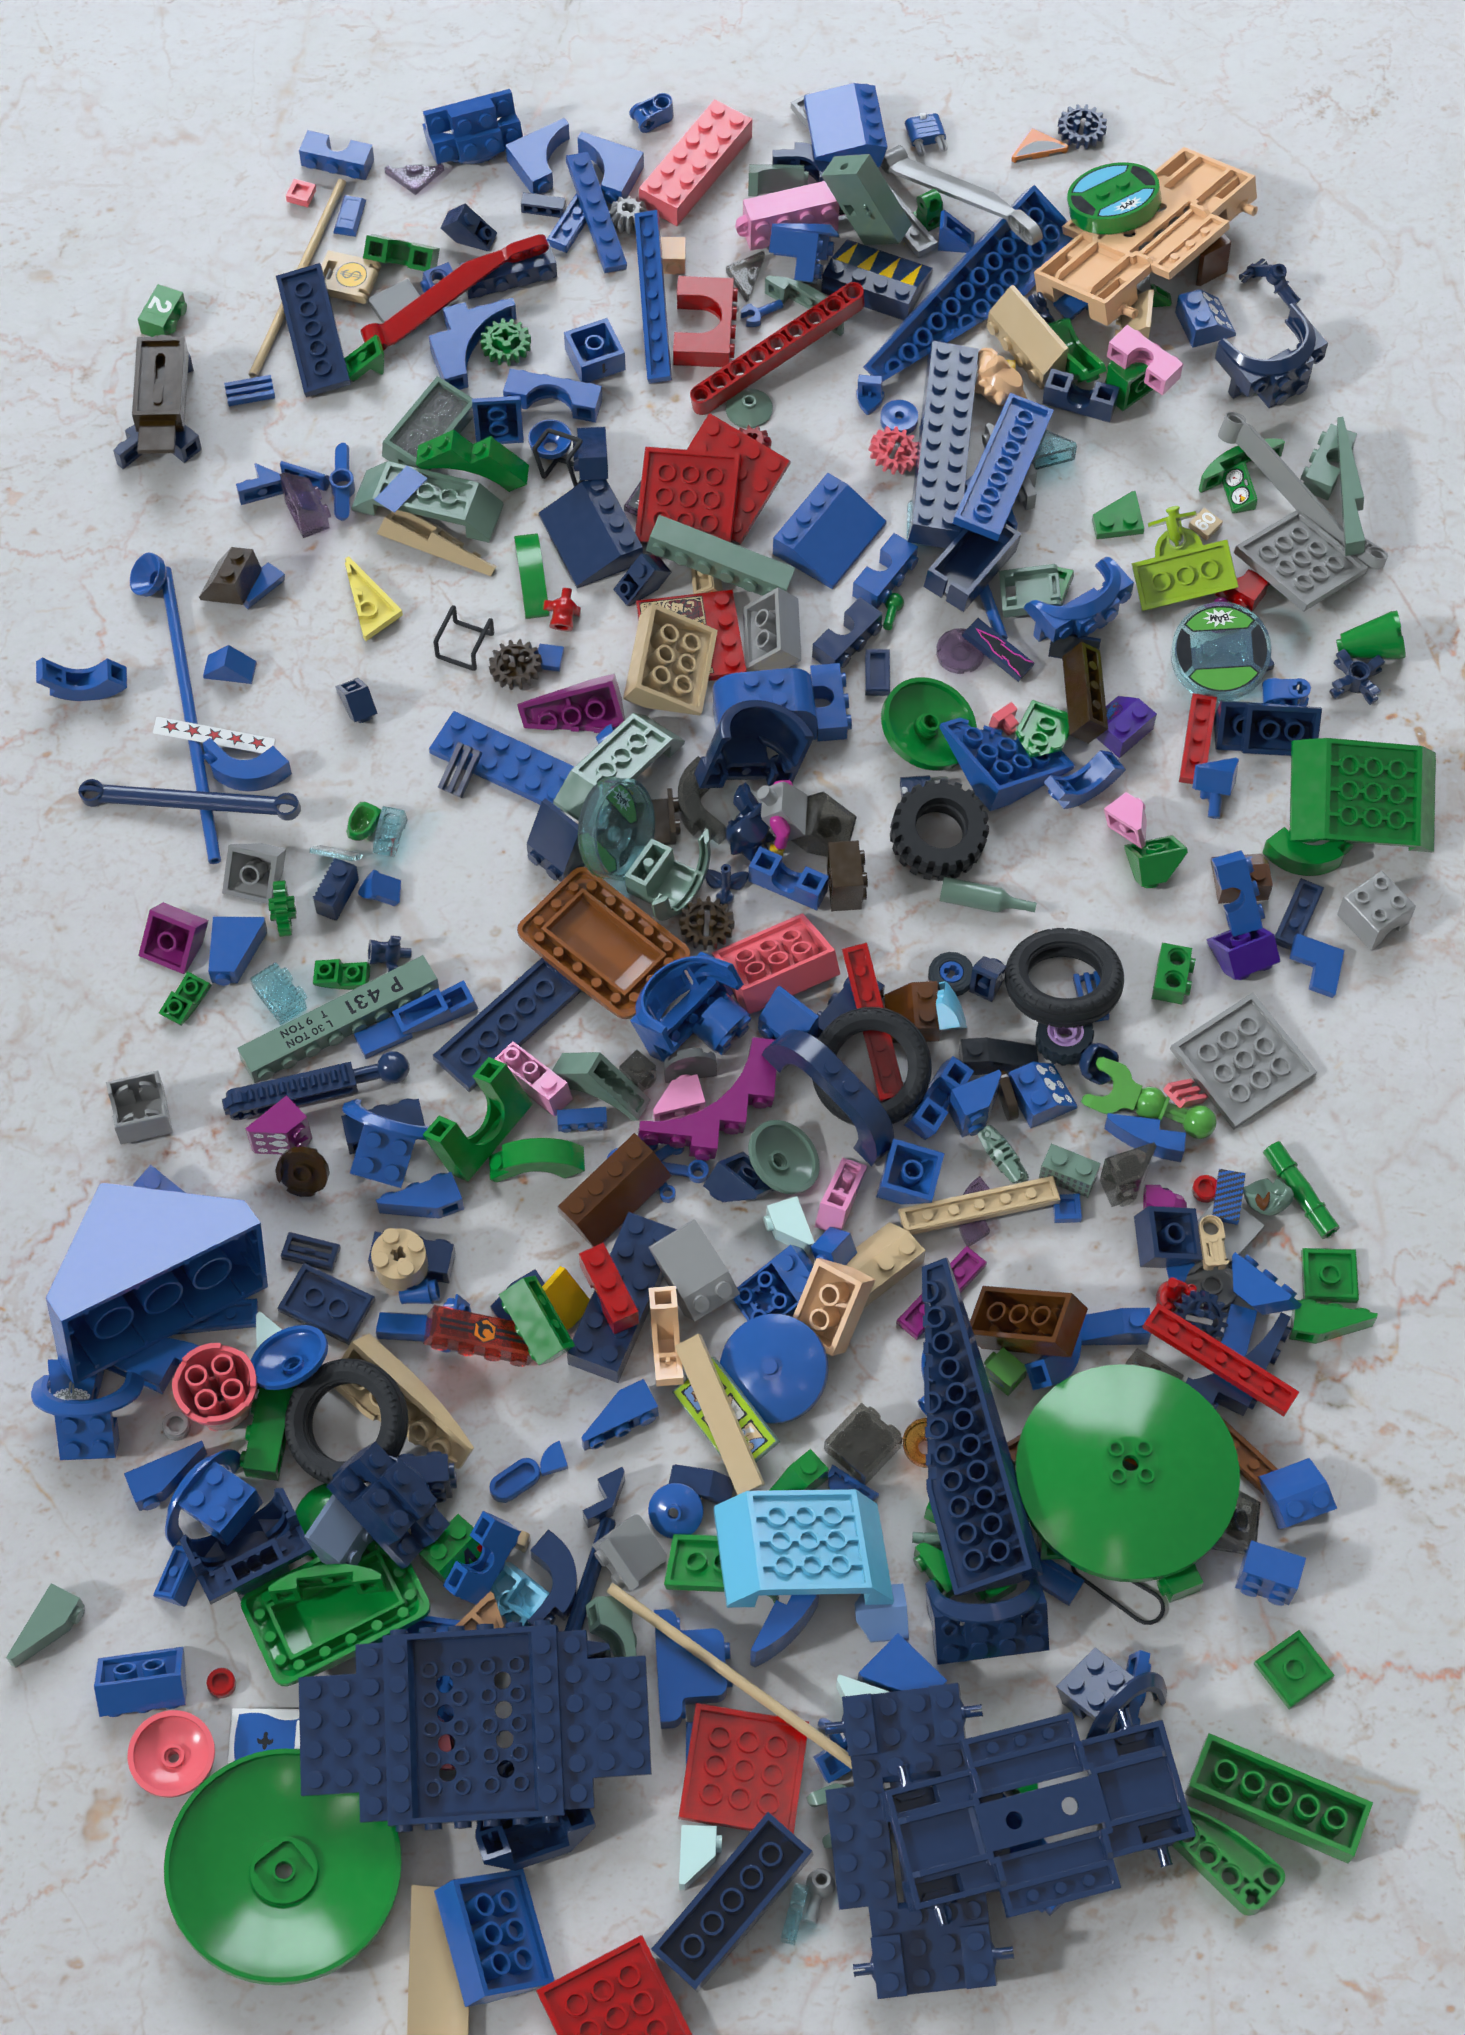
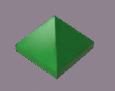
[1150,284,1172,307]

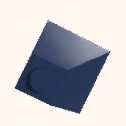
[703,1152,775,1203]

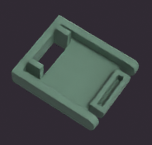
[999,564,1061,618]

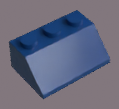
[94,1647,187,1717]

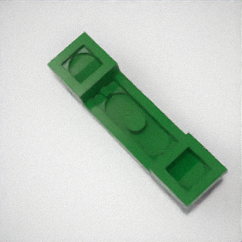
[1198,438,1285,493]
[514,533,550,619]
[268,1564,386,1604]

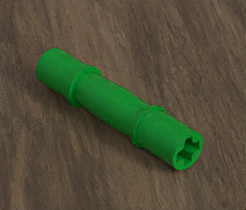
[1263,1141,1340,1239]

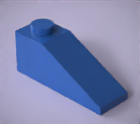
[1081,1308,1151,1345]
[124,1441,207,1511]

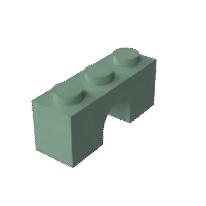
[1300,424,1357,501]

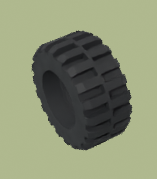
[890,779,989,881]

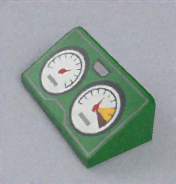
[1222,462,1258,514]

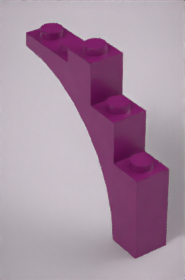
[637,1037,776,1161]

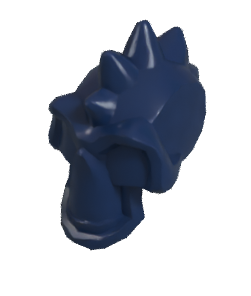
[726,782,775,861]

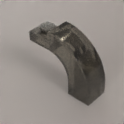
[678,756,726,845]

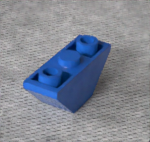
[1232,1252,1302,1315]

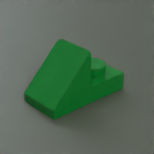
[345,335,385,382]

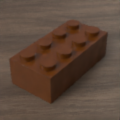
[970,1286,1088,1358]

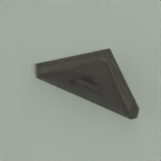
[726,251,765,302]

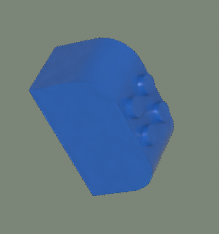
[713,668,818,740]

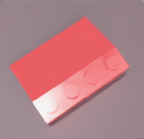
[712,913,840,1014]

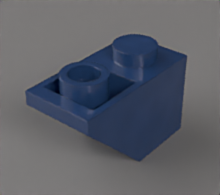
[440,203,497,251]
[613,554,672,606]

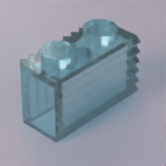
[250,962,307,1025]

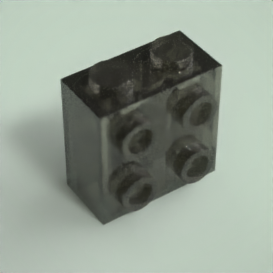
[824,1403,903,1485]

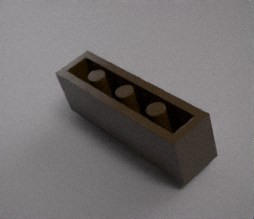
[1062,642,1108,744]

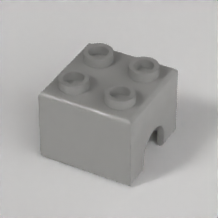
[1337,870,1416,950]
[106,1070,173,1144]

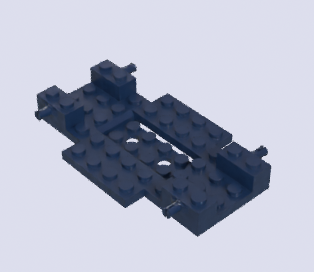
[825,1683,1014,1999]
[879,1708,1196,1927]

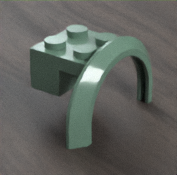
[624,829,711,921]

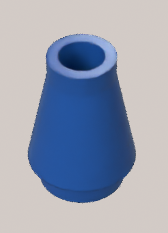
[399,1278,440,1304]

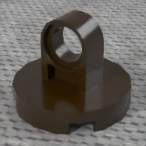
[275,1147,330,1197]

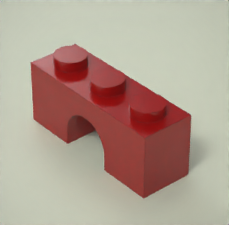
[1214,569,1269,613]
[579,1243,639,1334]

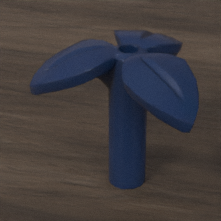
[705,864,748,905]

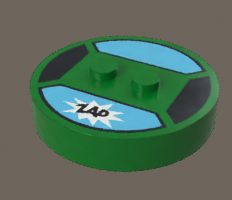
[1067,162,1162,234]

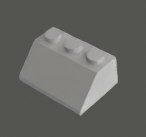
[743,587,801,671]

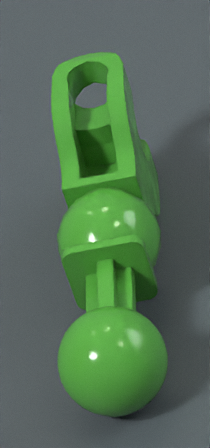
[1081,1057,1217,1139]

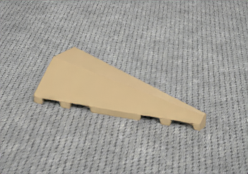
[377,510,497,576]

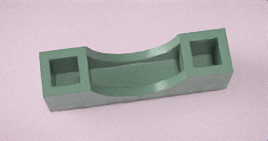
[586,1596,637,1657]

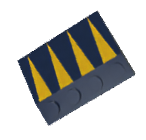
[821,239,933,321]

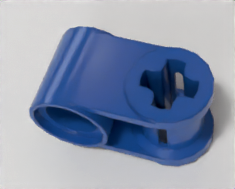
[629,93,674,133]
[1262,678,1311,706]

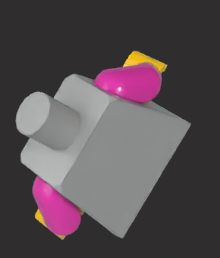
[757,780,807,857]

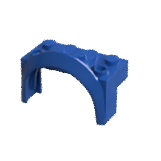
[769,223,840,284]
[630,952,744,1062]

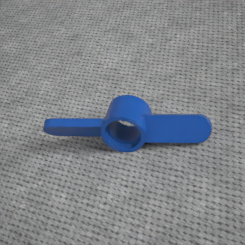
[329,443,355,521]

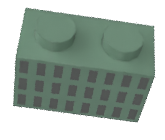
[1039,1143,1101,1198]

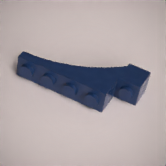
[1186,1312,1292,1416]

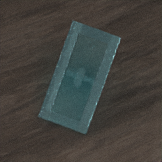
[1032,430,1077,470]

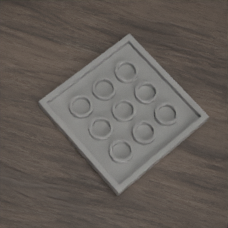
[1233,509,1368,612]
[1170,993,1317,1130]

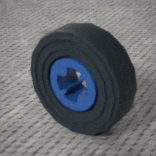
[928,952,973,996]

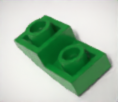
[313,959,371,990]
[159,971,212,1026]

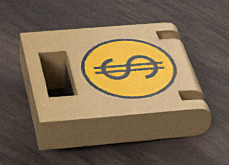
[321,250,381,304]

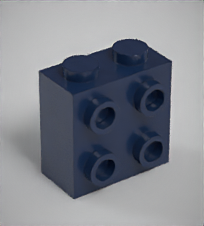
[398,1451,457,1503]

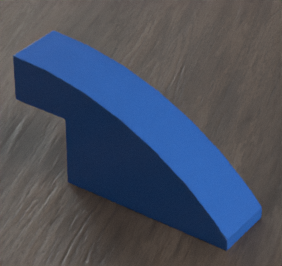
[107,1338,199,1395]

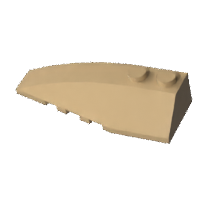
[335,1333,474,1469]

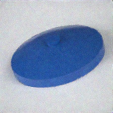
[720,1314,828,1424]

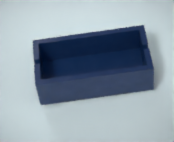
[923,523,1021,612]

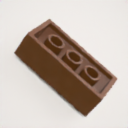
[557,1133,672,1247]

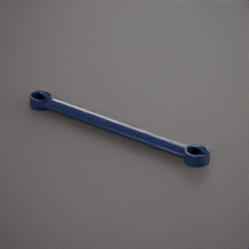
[78,779,301,821]

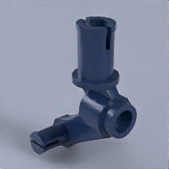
[1239,258,1301,309]

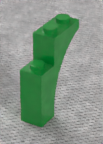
[416,430,529,492]

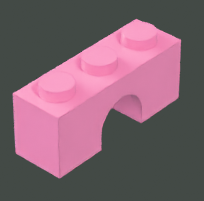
[1107,325,1183,396]

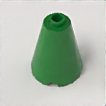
[1336,610,1406,659]

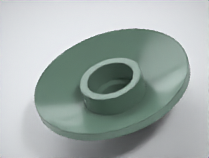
[726,388,773,428]

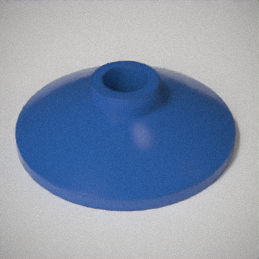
[648,1483,704,1539]

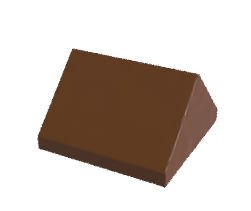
[1196,234,1231,286]

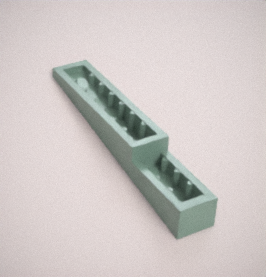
[1337,416,1365,556]

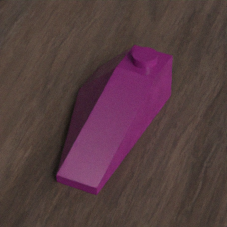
[517,673,625,733]

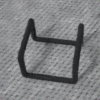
[533,428,585,487]
[433,605,495,671]

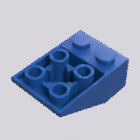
[733,1245,814,1321]

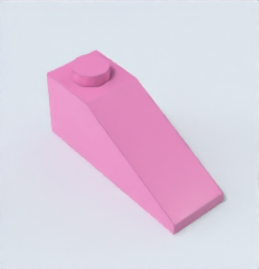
[815,1158,867,1231]

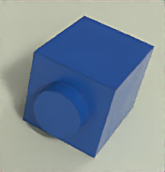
[811,1227,857,1265]

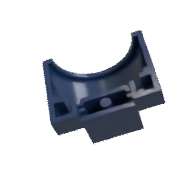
[694,700,814,789]

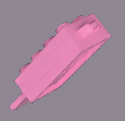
[735,181,845,251]

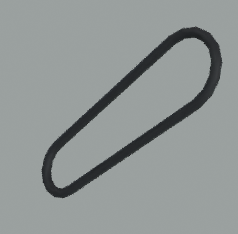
[1071,1565,1165,1625]

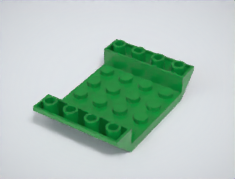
[1289,738,1436,853]

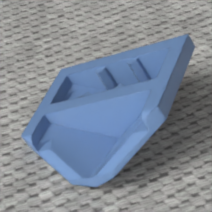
[854,1583,909,1643]

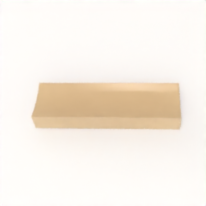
[407,1885,470,2035]

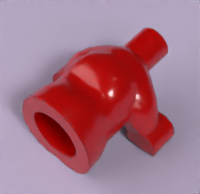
[543,588,581,631]
[1156,1277,1197,1312]

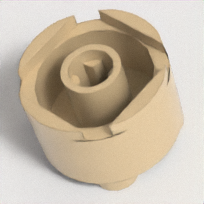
[371,1228,428,1291]

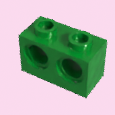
[1151,942,1196,1005]

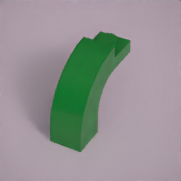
[1262,827,1354,876]
[489,1138,585,1183]

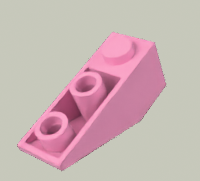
[494,1042,573,1117]

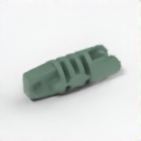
[977,1125,1029,1184]

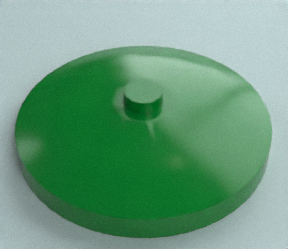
[881,677,977,771]

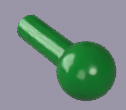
[883,593,904,630]

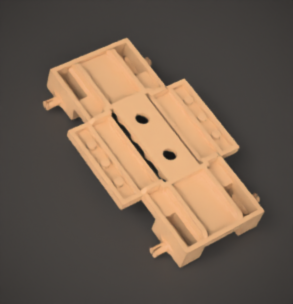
[1034,147,1258,326]

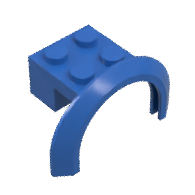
[342,1099,434,1188]
[31,1372,145,1460]
[165,1449,263,1547]

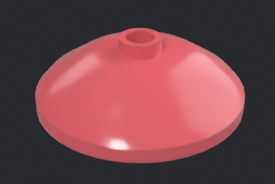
[127,1710,215,1798]

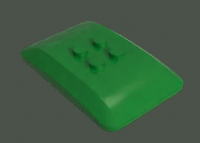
[241,1540,431,1687]

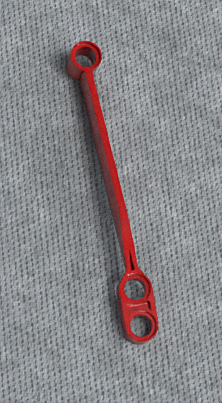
[360,234,549,351]

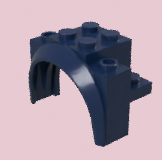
[1215,303,1328,408]
[179,1488,313,1604]

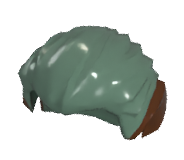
[1243,1178,1294,1216]

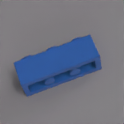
[557,1107,608,1133]

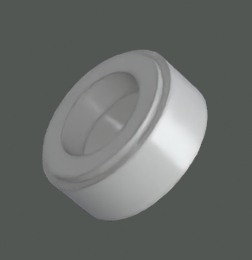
[162,1411,191,1441]

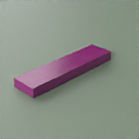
[896,1246,987,1340]

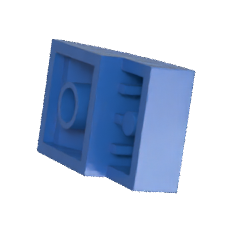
[750,1594,819,1668]

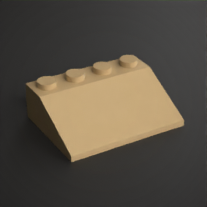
[623,603,718,716]

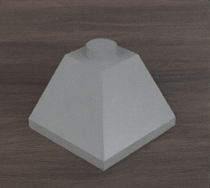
[222,843,286,904]

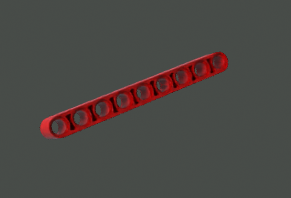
[690,282,865,415]

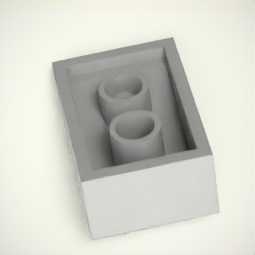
[649,1219,740,1322]

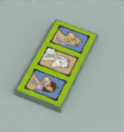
[672,1357,780,1463]

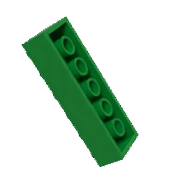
[1184,1733,1373,1864]

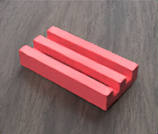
[1163,1078,1208,1108]

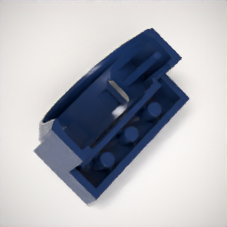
[925,1577,1049,1665]

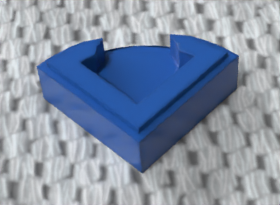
[540,1441,568,1477]

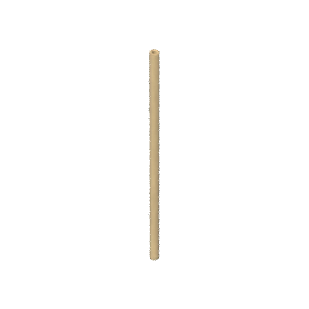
[248,179,346,378]
[607,1583,852,1769]

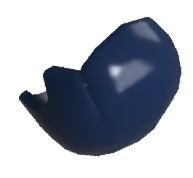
[1079,1043,1119,1085]

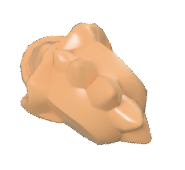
[975,347,1027,406]

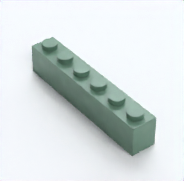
[646,515,795,596]

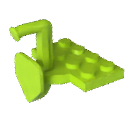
[1131,506,1239,611]

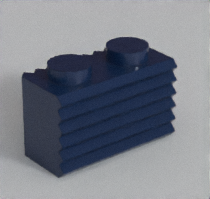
[312,858,359,921]

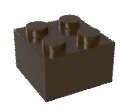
[827,840,868,912]

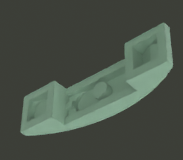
[765,276,844,336]

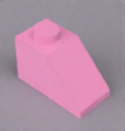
[1104,792,1147,848]
[653,1074,706,1121]

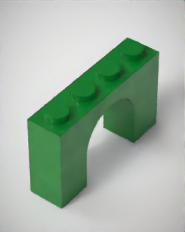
[423,1057,533,1182]

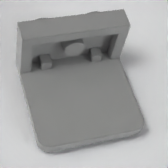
[592,1514,667,1592]

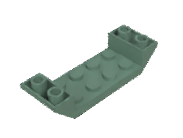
[351,461,504,543]
[553,713,685,830]

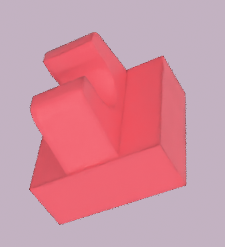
[989,702,1019,736]

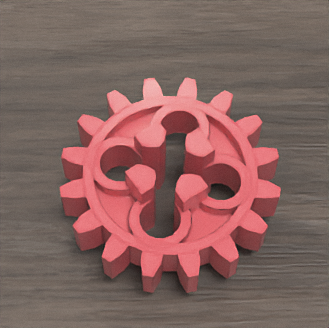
[868,426,918,475]

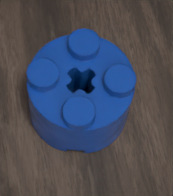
[692,994,751,1056]

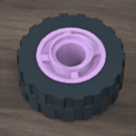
[1035,1022,1094,1066]

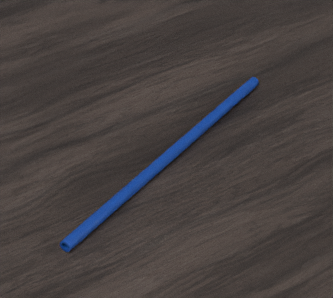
[162,566,221,864]

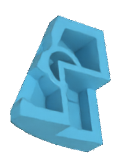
[936,981,967,1031]
[491,1562,550,1627]

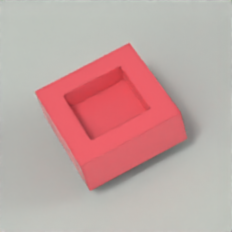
[286,179,316,207]

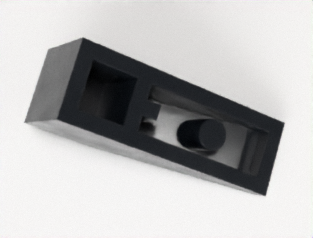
[959,1037,1038,1075]

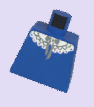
[48,1359,105,1401]

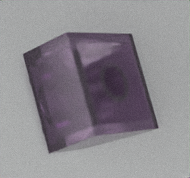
[279,473,331,538]

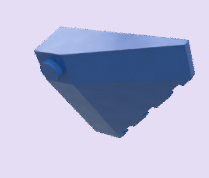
[939,718,1075,811]

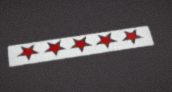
[153,717,275,753]

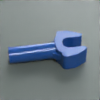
[740,299,783,328]

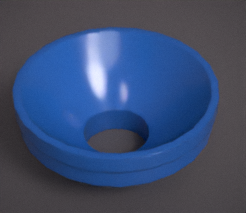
[528,419,572,459]
[130,552,168,597]

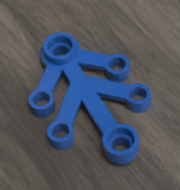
[607,1143,709,1203]

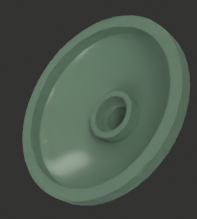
[748,1120,820,1194]

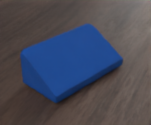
[280,461,330,491]
[244,562,285,609]
[376,1312,434,1342]
[153,1544,198,1607]

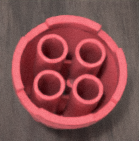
[172,1343,257,1431]

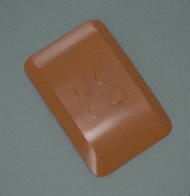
[517,867,690,1019]

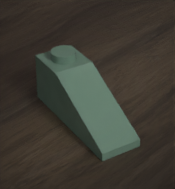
[6,1583,85,1668]

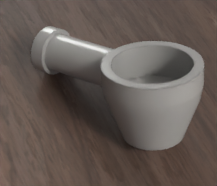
[802,1868,835,1925]

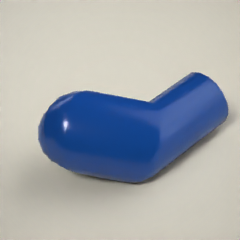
[1200,791,1222,819]

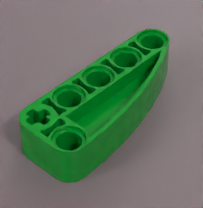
[1172,1806,1285,1916]

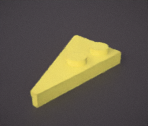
[345,556,403,641]

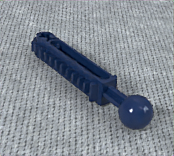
[222,1051,410,1120]

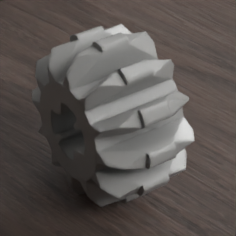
[609,195,647,235]

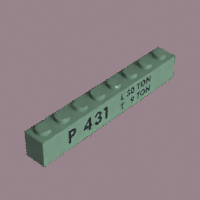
[237,955,439,1083]

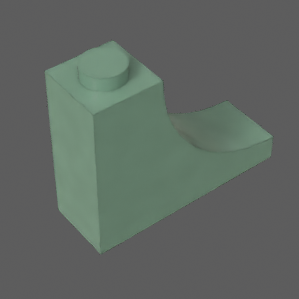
[748,164,808,196]
[552,1052,651,1121]

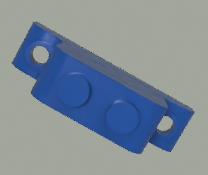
[654,1609,733,1729]

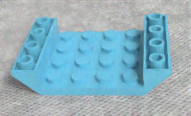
[713,1489,894,1608]

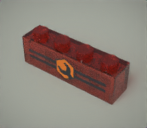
[423,1305,533,1367]

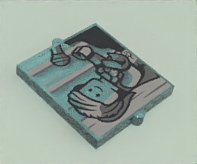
[309,845,363,861]

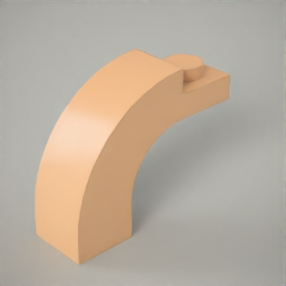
[648,1286,684,1387]

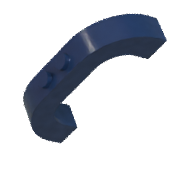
[762,1029,894,1167]

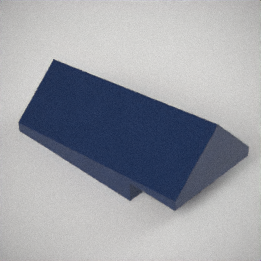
[1214,700,1322,756]

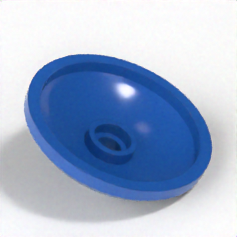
[250,1325,328,1390]

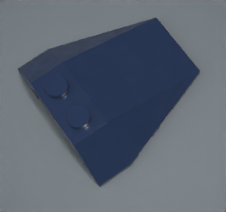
[475,1760,596,1871]

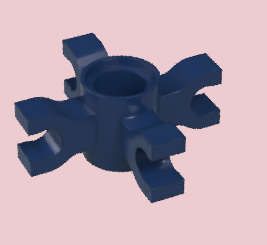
[1329,649,1385,705]

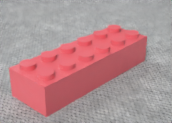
[639,99,752,226]

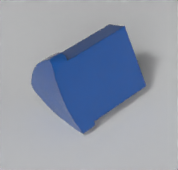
[856,374,885,415]
[358,870,401,906]

